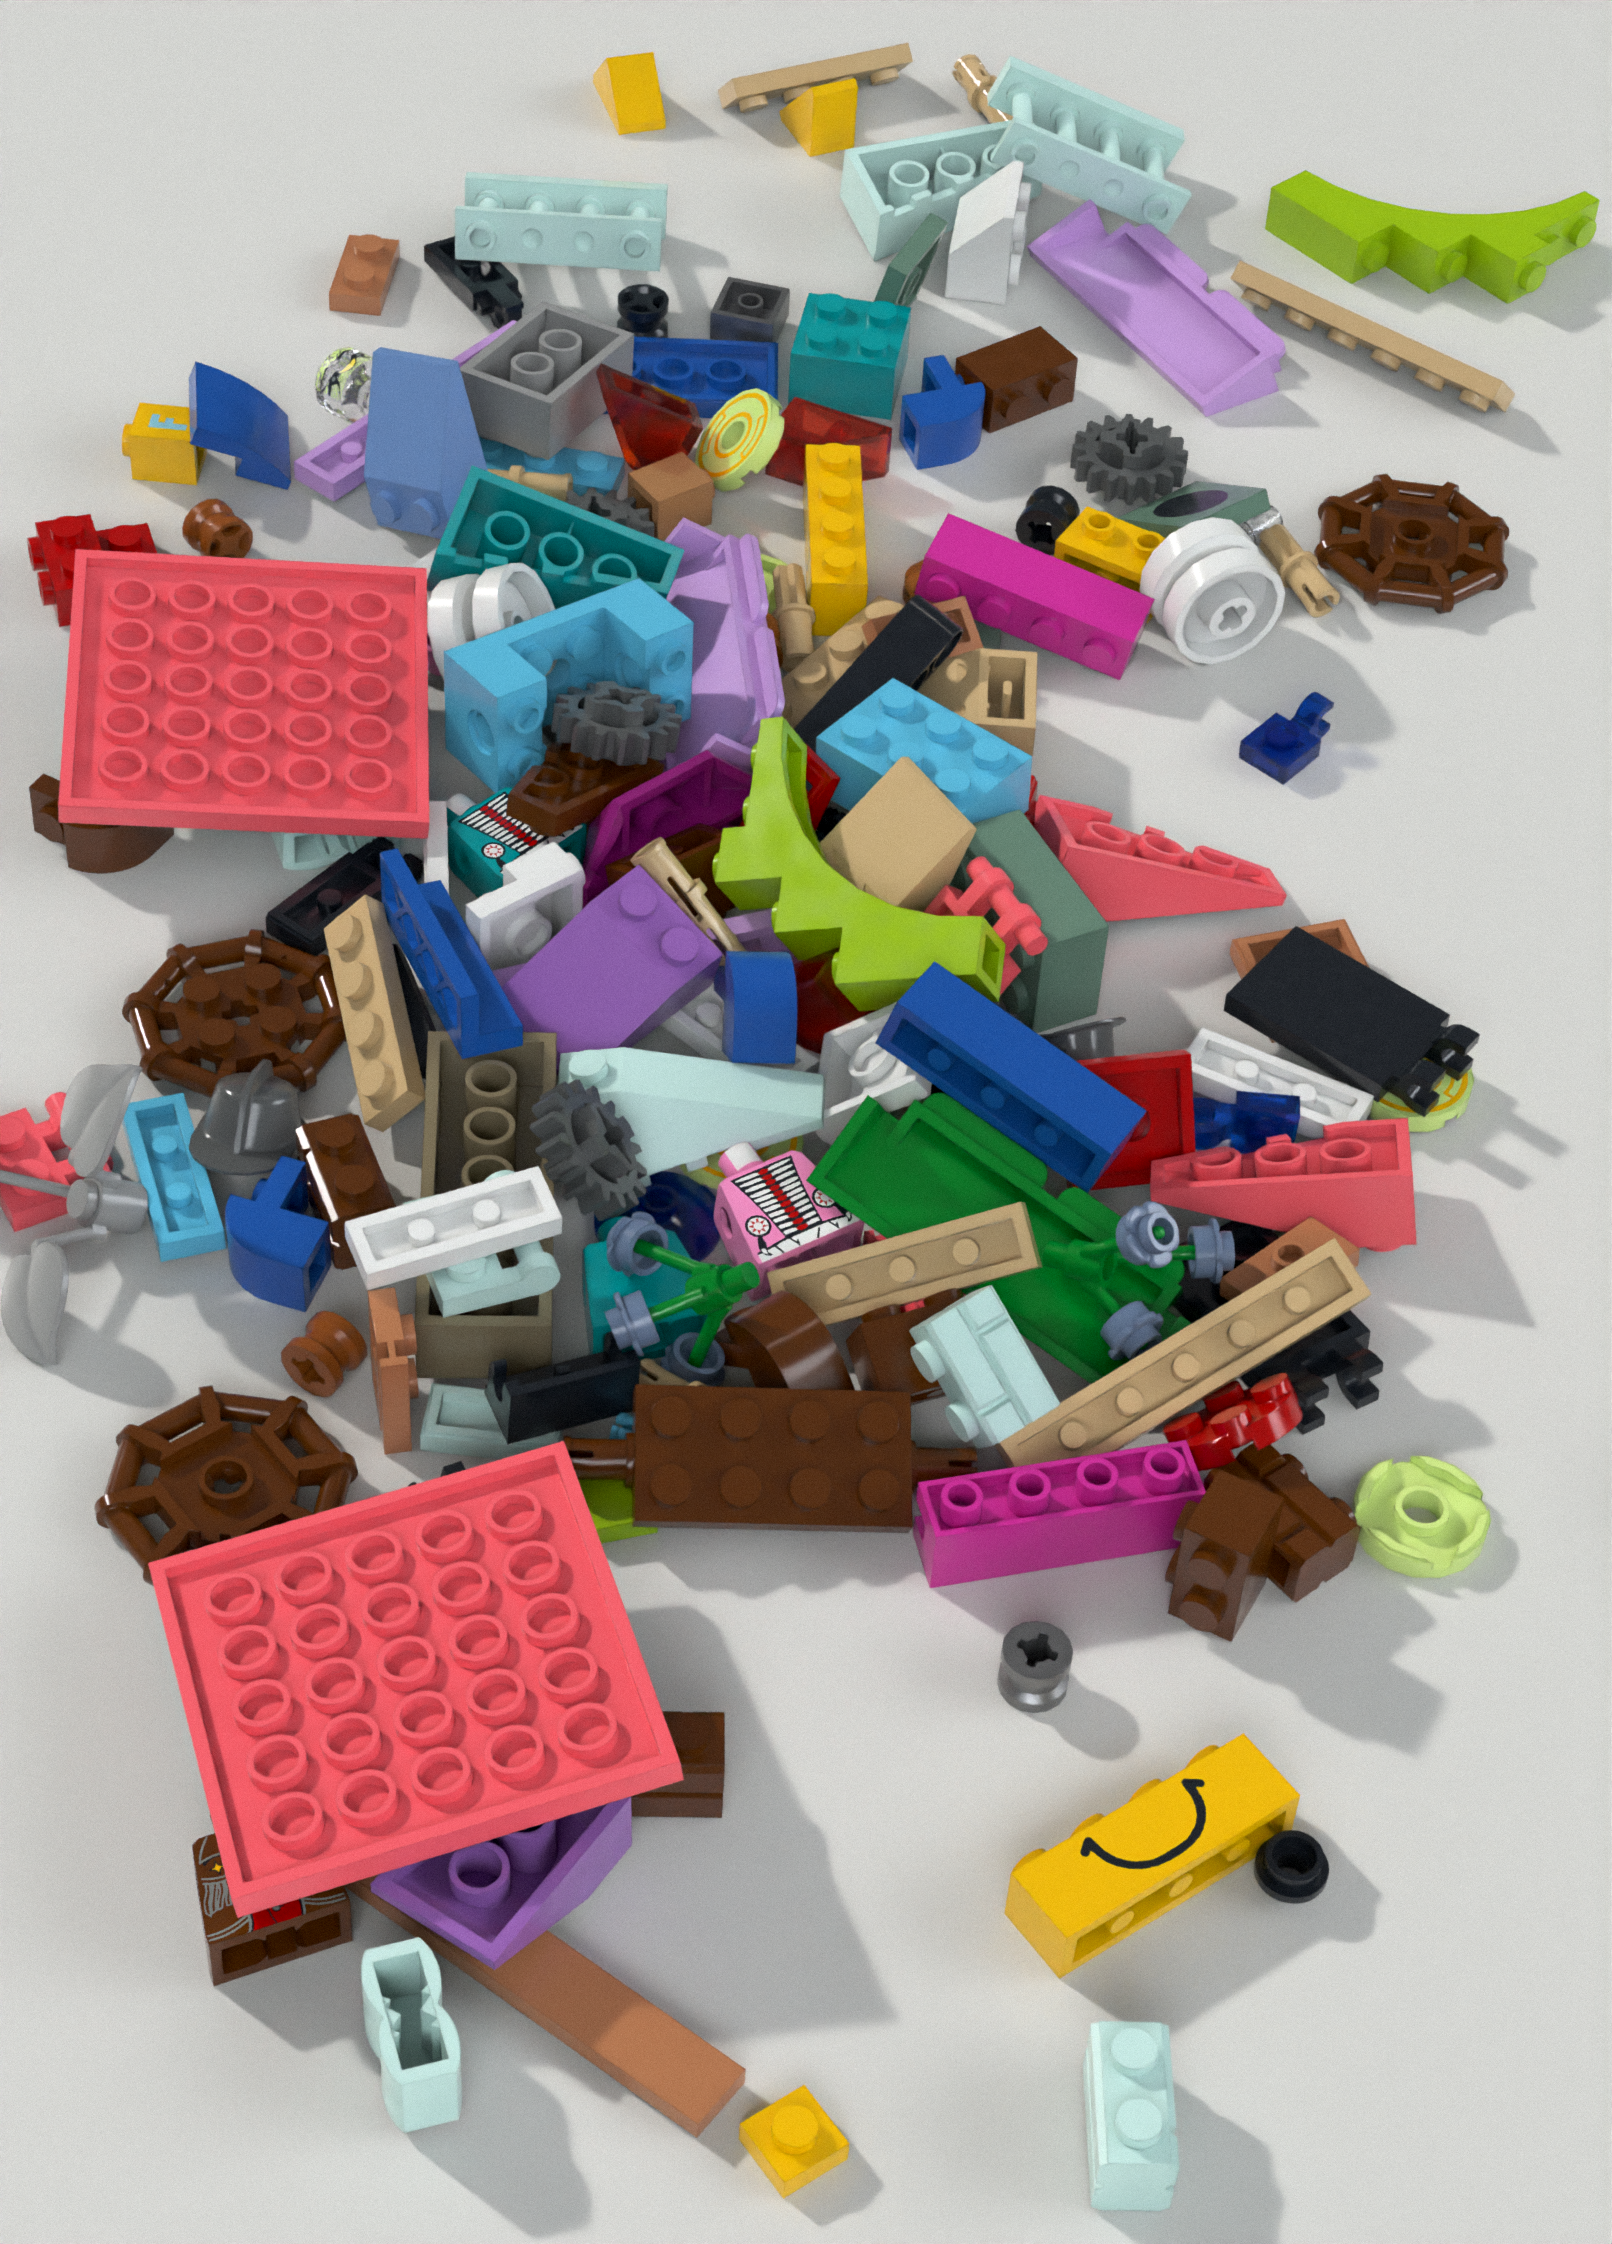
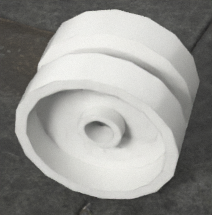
[1139,517,1285,664]
[427,563,557,680]

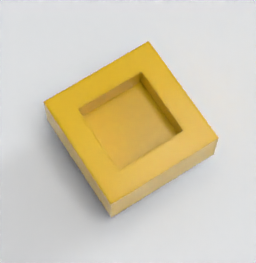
[739,2085,849,2199]

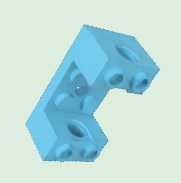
[444,578,694,793]

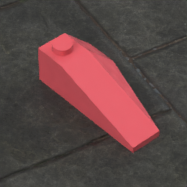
[1150,1118,1417,1252]

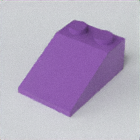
[501,865,723,1076]
[371,1797,632,1970]

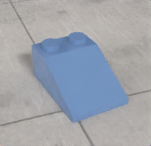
[364,347,488,539]

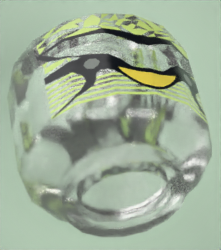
[315,347,372,424]

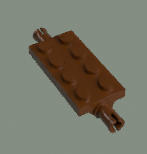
[562,1384,978,1533]

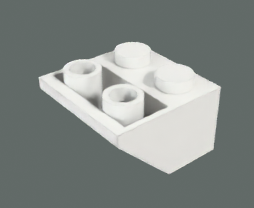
[945,160,1032,305]

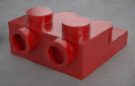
[27,514,157,627]

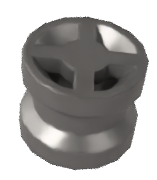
[997,1621,1073,1713]

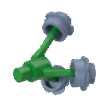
[1043,1201,1235,1361]
[605,1211,760,1387]

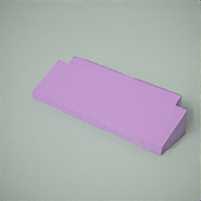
[1027,199,1286,417]
[659,517,785,773]

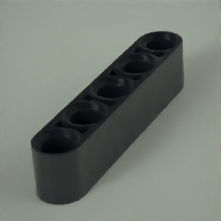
[794,594,964,792]

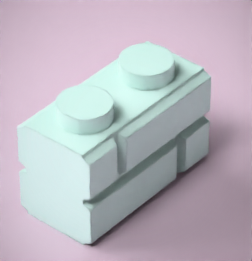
[909,1285,1060,1449]
[1083,2021,1179,2211]

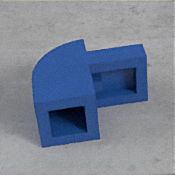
[899,355,985,470]
[714,951,797,1064]
[225,1155,332,1313]

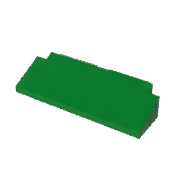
[806,1093,1191,1384]

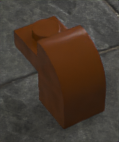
[29,773,174,874]
[714,1290,855,1390]

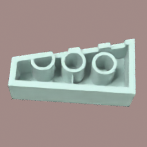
[840,120,1042,262]

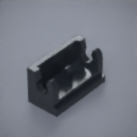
[484,1331,641,1445]

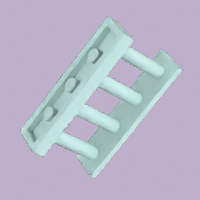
[987,56,1191,234]
[455,172,668,272]

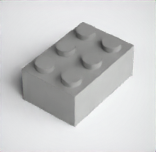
[460,301,634,460]

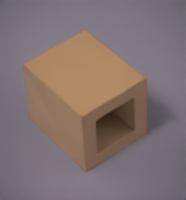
[627,452,715,541]

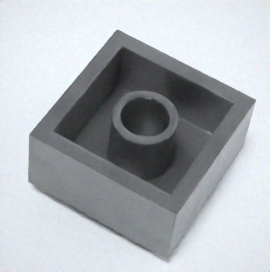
[710,277,790,342]

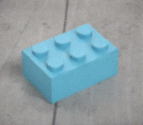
[816,678,1032,824]

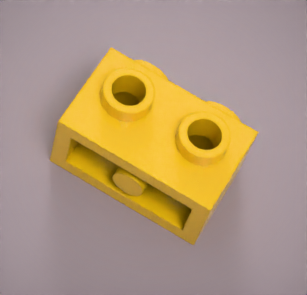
[1054,506,1166,623]

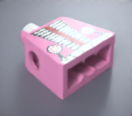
[713,1142,864,1302]

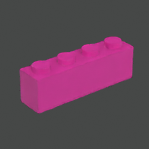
[914,513,1155,680]

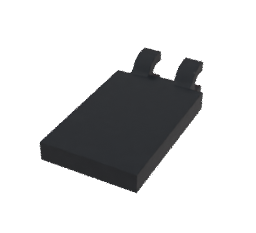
[1223,926,1480,1117]
[1173,1221,1384,1435]

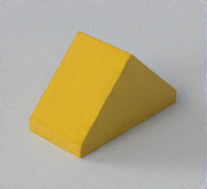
[593,52,666,135]
[779,78,858,157]

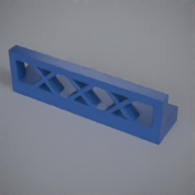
[380,848,523,1059]

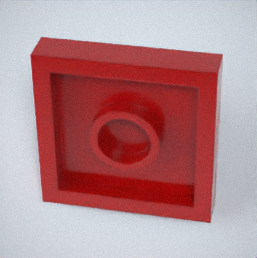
[1066,1049,1196,1191]

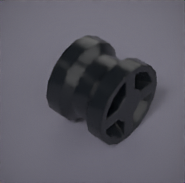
[617,284,669,338]
[1015,485,1080,555]

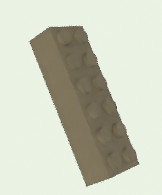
[414,1031,557,1378]

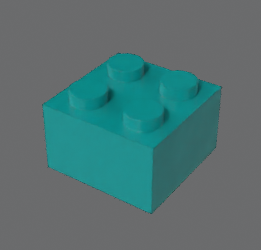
[788,293,912,420]

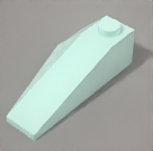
[557,1047,826,1187]

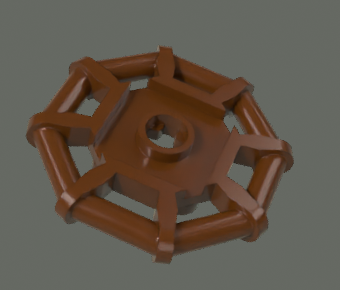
[1314,474,1509,614]
[122,929,347,1098]
[94,1385,358,1586]

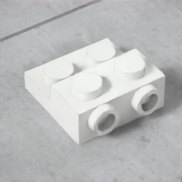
[466,842,585,970]
[815,1002,932,1145]

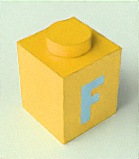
[122,403,207,485]

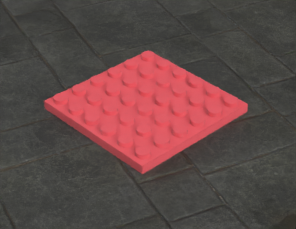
[58,549,429,839]
[148,1441,684,1918]

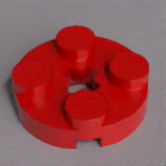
[1162,1373,1303,1471]

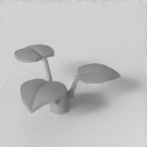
[0,1064,148,1365]

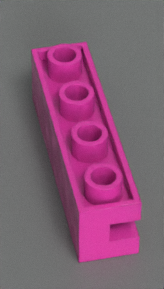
[913,1440,1206,1588]

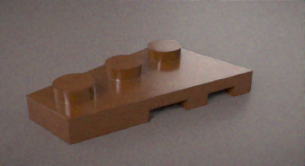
[506,742,664,837]

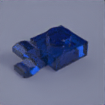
[1238,692,1334,785]
[1193,1091,1300,1154]

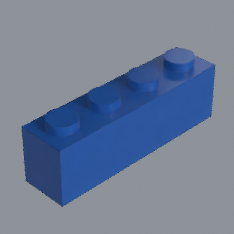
[875,961,1147,1193]

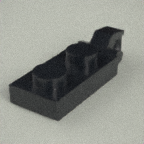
[424,236,524,329]

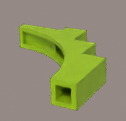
[1265,170,1600,304]
[712,717,1006,1011]

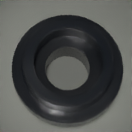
[1254,1830,1329,1904]

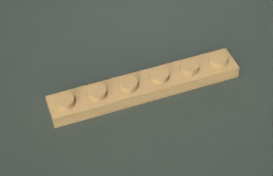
[1230,260,1515,413]
[994,1238,1371,1468]

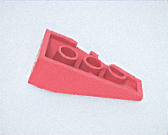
[1034,795,1287,922]

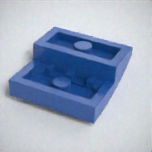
[189,361,291,490]

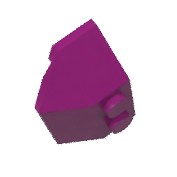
[582,750,752,909]

